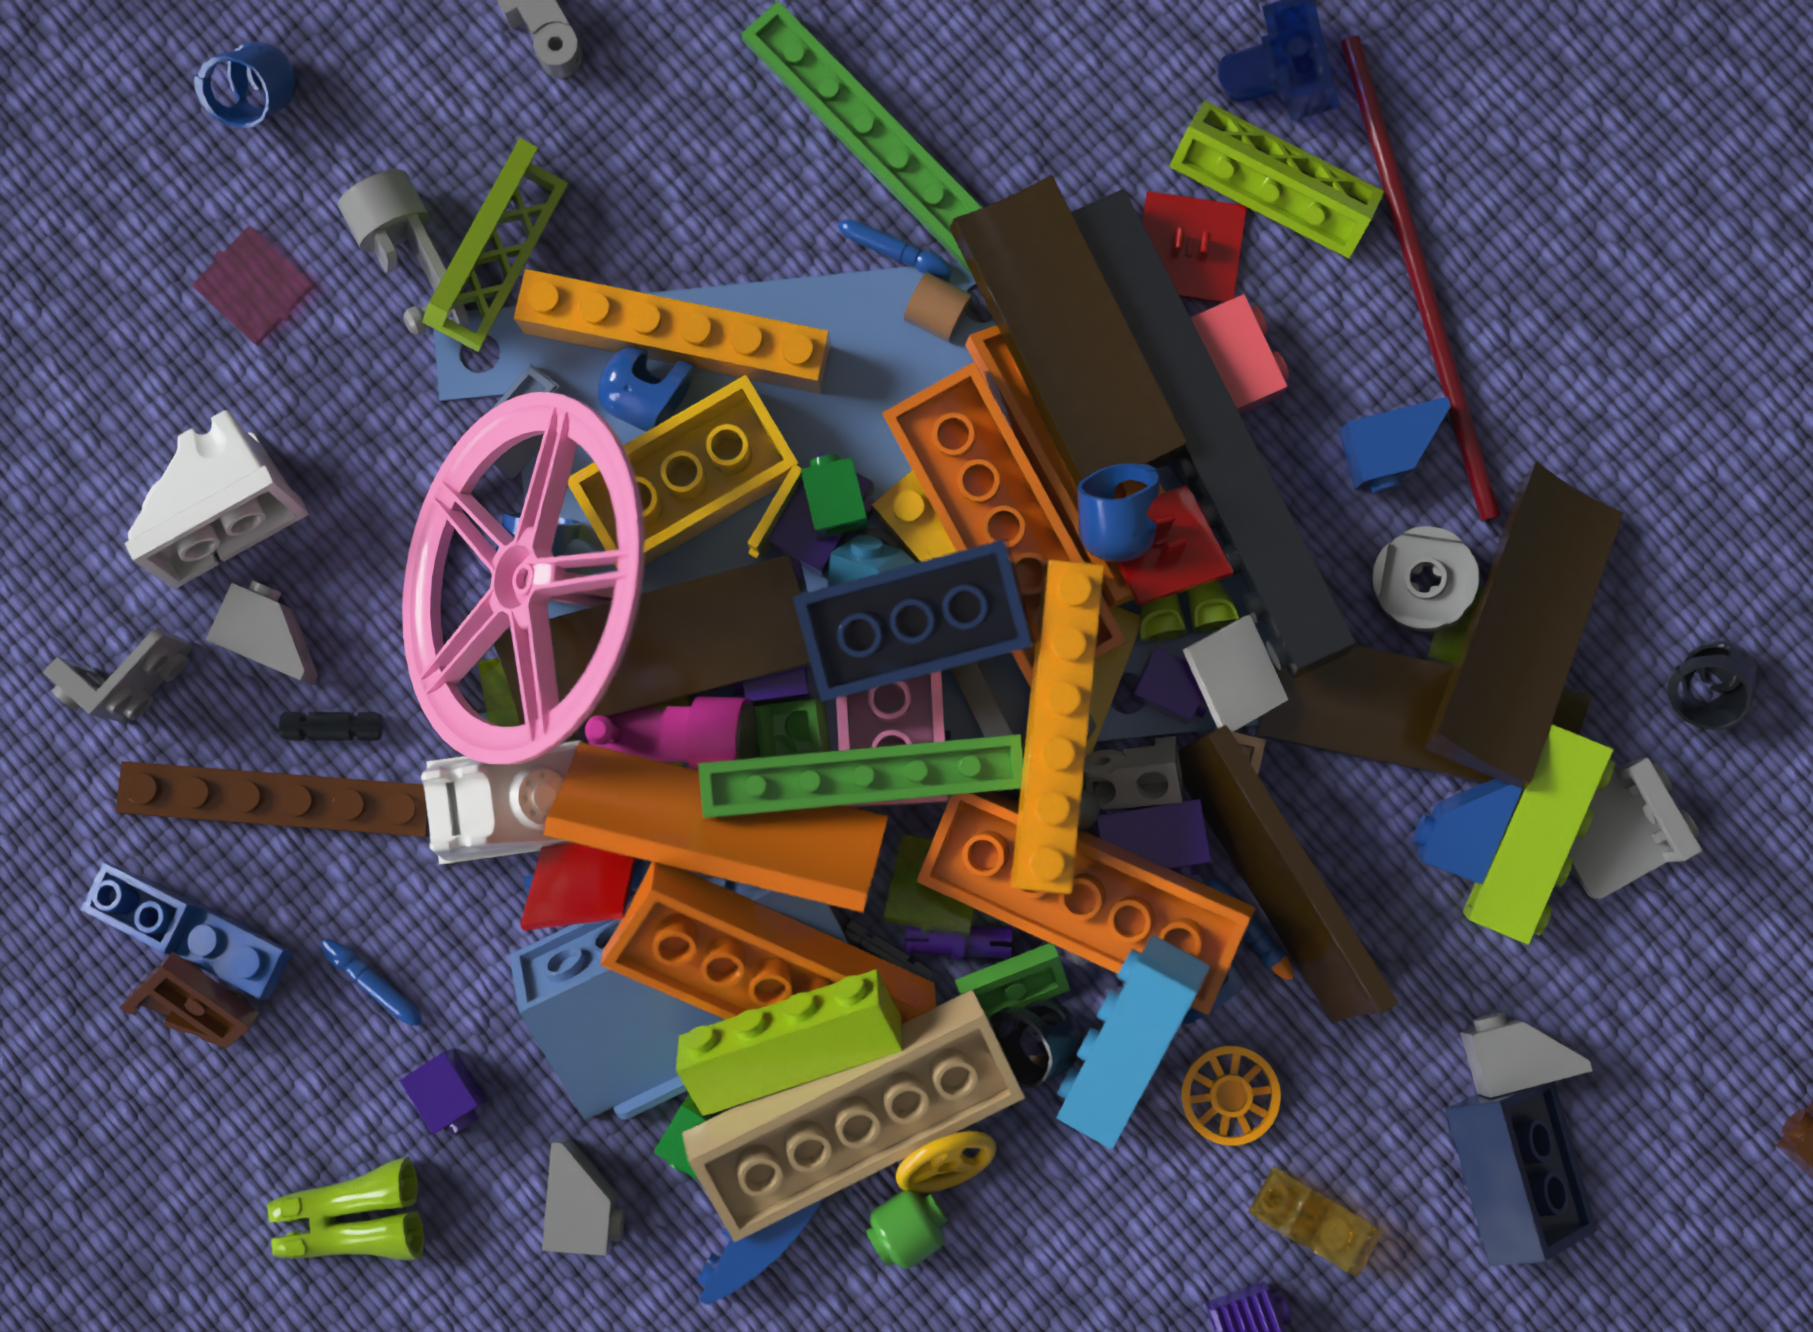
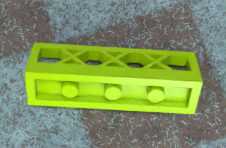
[1169,100,1384,259]
[422,138,568,352]

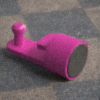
[585,696,758,770]

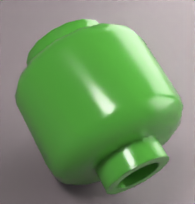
[866,1190,948,1269]

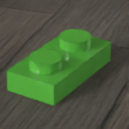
[955,943,1070,1021]

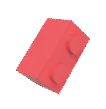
[1190,294,1289,415]

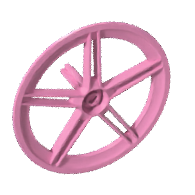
[402,392,645,765]

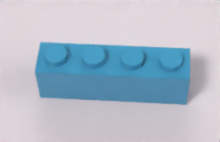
[1056,935,1210,1150]

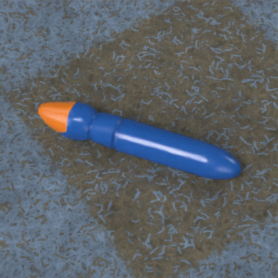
[1206,878,1294,981]

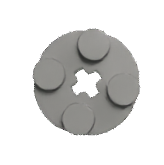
[1373,526,1479,632]

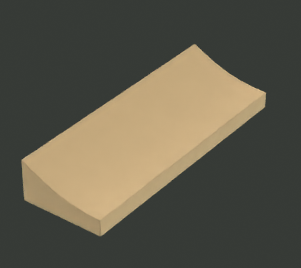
[682,990,1025,1242]

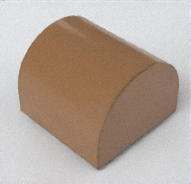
[904,272,973,343]

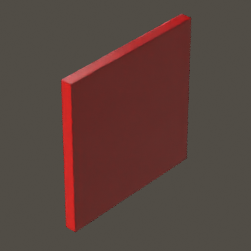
[1142,191,1247,304]
[1116,485,1233,606]
[520,843,638,931]

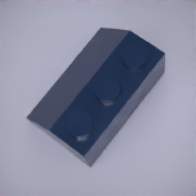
[1445,1081,1597,1266]

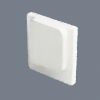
[1183,615,1288,733]

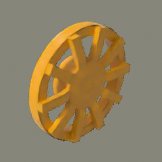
[1181,1045,1281,1146]

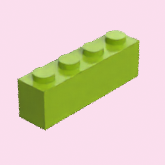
[1462,724,1615,945]
[676,969,903,1116]

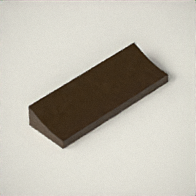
[949,175,1187,489]
[1424,461,1624,790]
[494,554,811,726]
[1255,645,1592,784]
[1178,725,1399,1023]

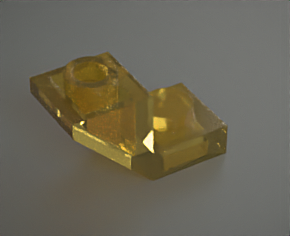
[1248,1166,1383,1278]

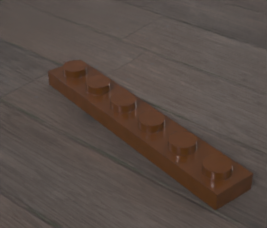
[116,761,430,837]

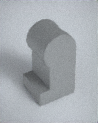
[497,0,583,78]
[1083,736,1183,809]

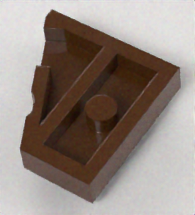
[120,952,259,1049]

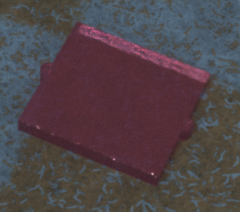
[191,226,315,346]

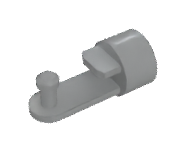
[338,169,469,336]

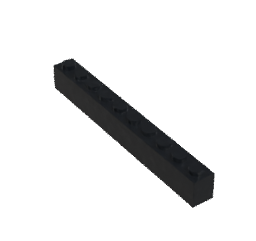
[1071,188,1356,680]

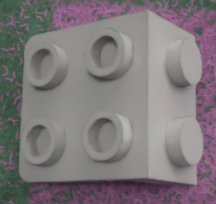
[43,628,192,724]
[1568,758,1702,899]

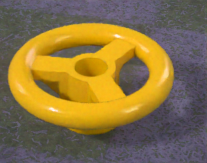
[895,1131,997,1194]

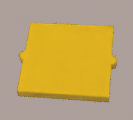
[748,464,803,560]

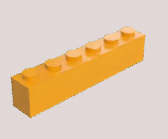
[513,269,831,394]
[1011,560,1104,894]

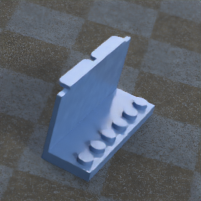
[509,870,849,1120]

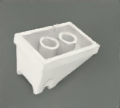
[125,410,309,589]
[421,740,584,865]

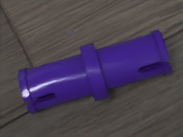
[905,919,1012,961]

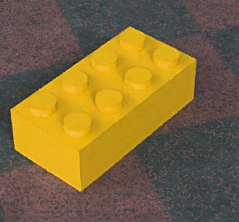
[568,375,800,570]

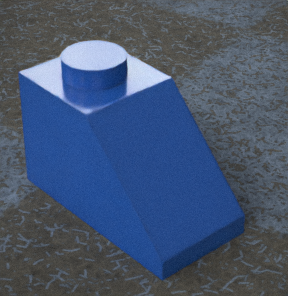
[1339,396,1451,494]
[1413,778,1522,884]

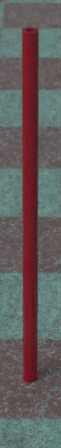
[1340,35,1501,522]

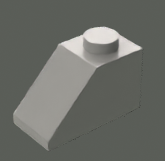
[206,580,318,685]
[1460,1013,1593,1098]
[542,1137,625,1256]

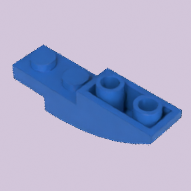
[80,862,293,1000]
[697,1198,824,1305]

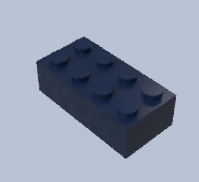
[793,539,1036,702]

